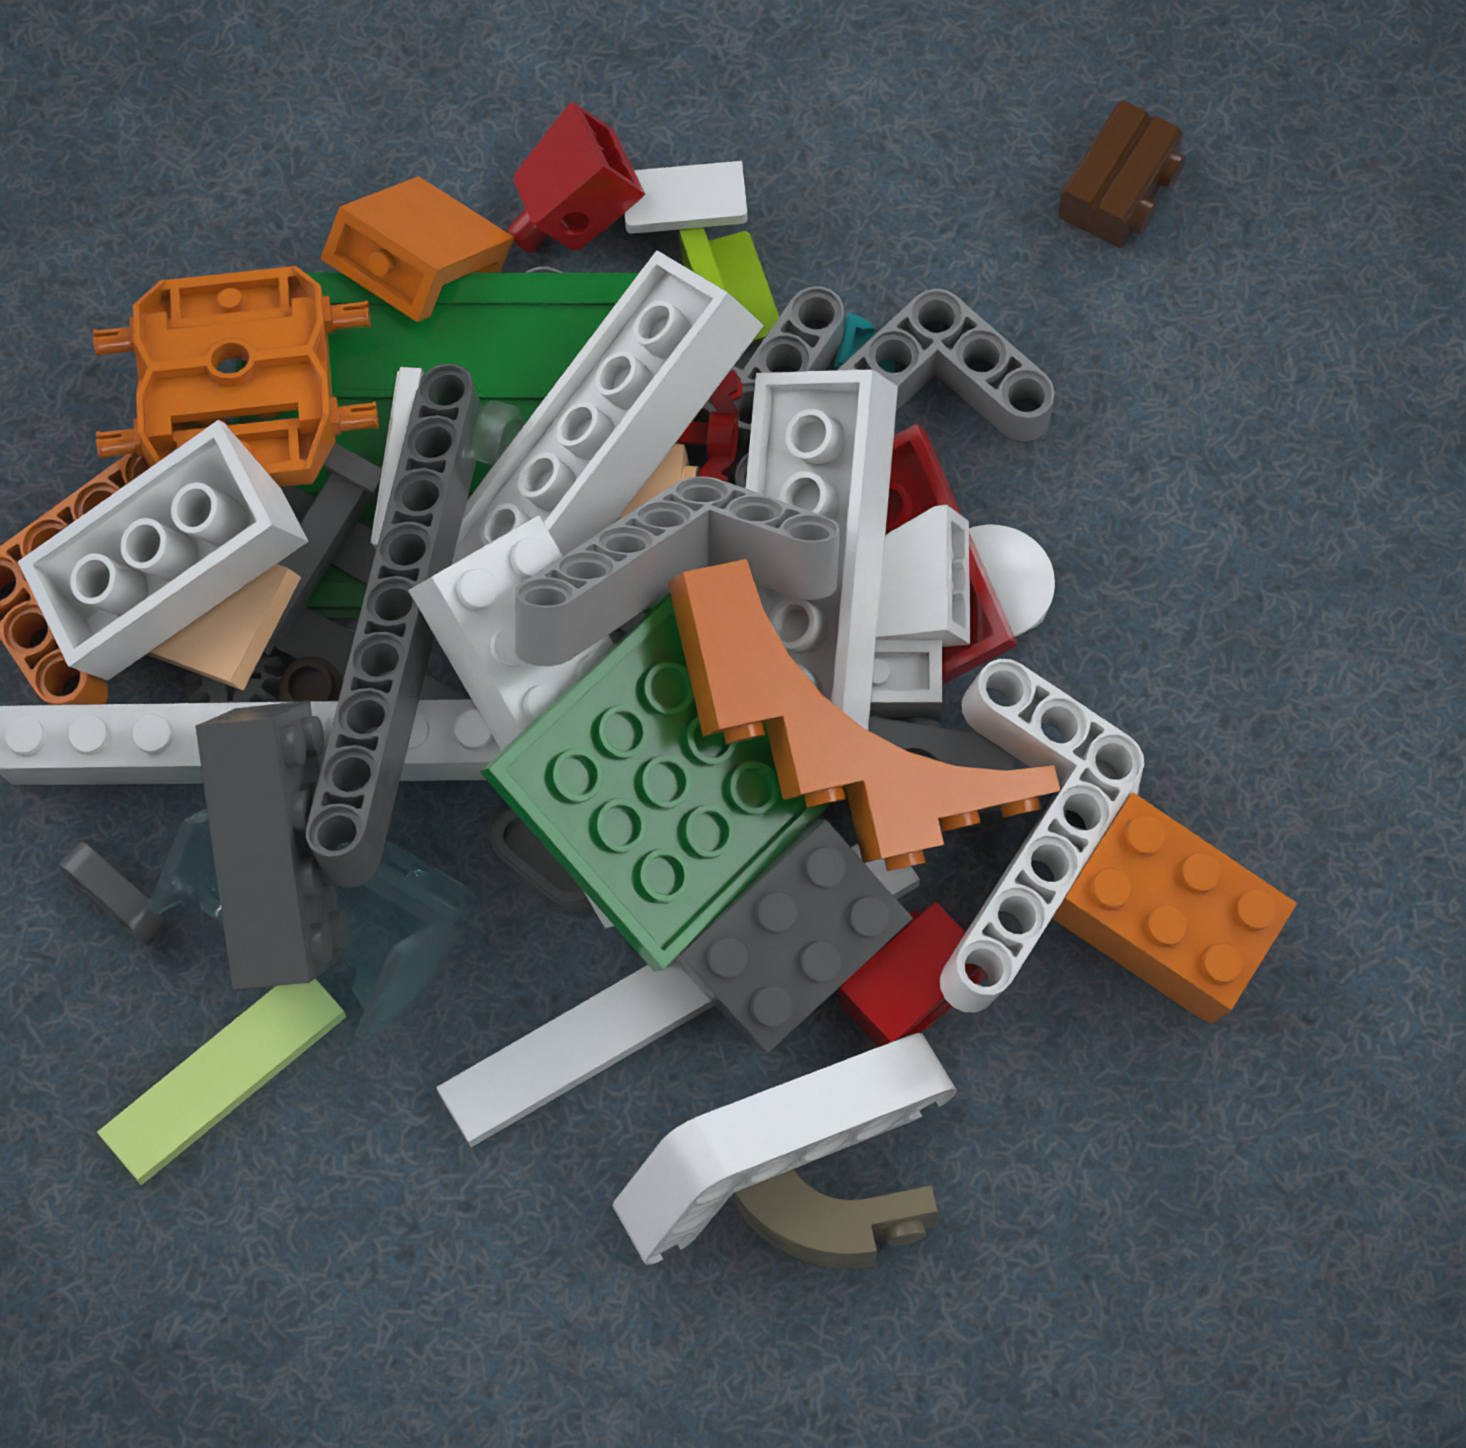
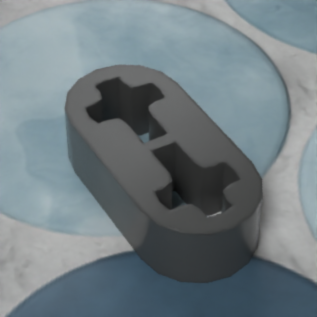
[57,841,167,945]

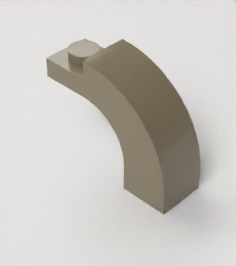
[730,1169,937,1268]

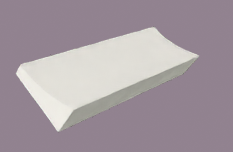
[452,250,764,565]
[745,369,898,730]

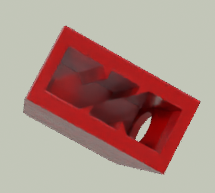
[506,101,645,254]

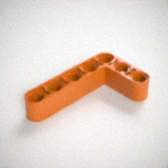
[0,418,232,705]

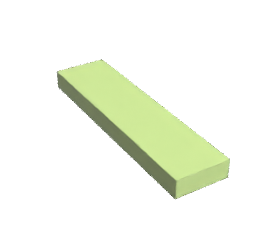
[97,978,346,1185]

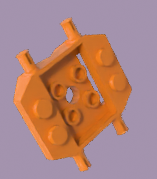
[93,266,379,487]

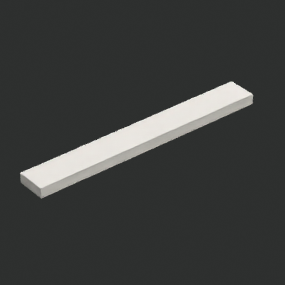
[436,843,920,1147]

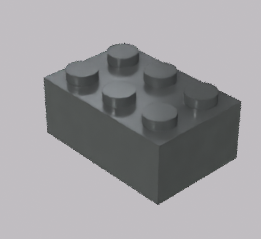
[674,819,913,1053]

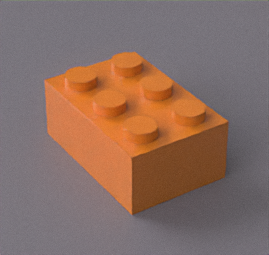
[1052,792,1297,1024]

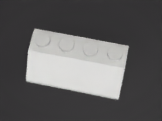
[18,420,309,680]

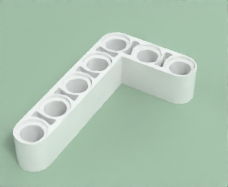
[940,659,1144,1013]
[612,1033,957,1265]

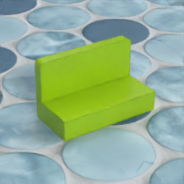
[678,227,779,345]

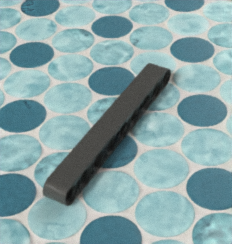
[306,363,485,888]

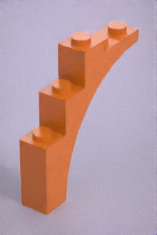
[668,559,1060,871]

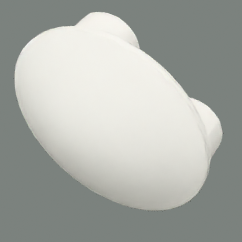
[969,525,1055,637]

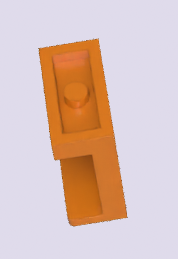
[320,176,514,322]

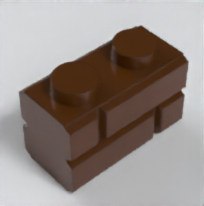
[1058,100,1186,248]

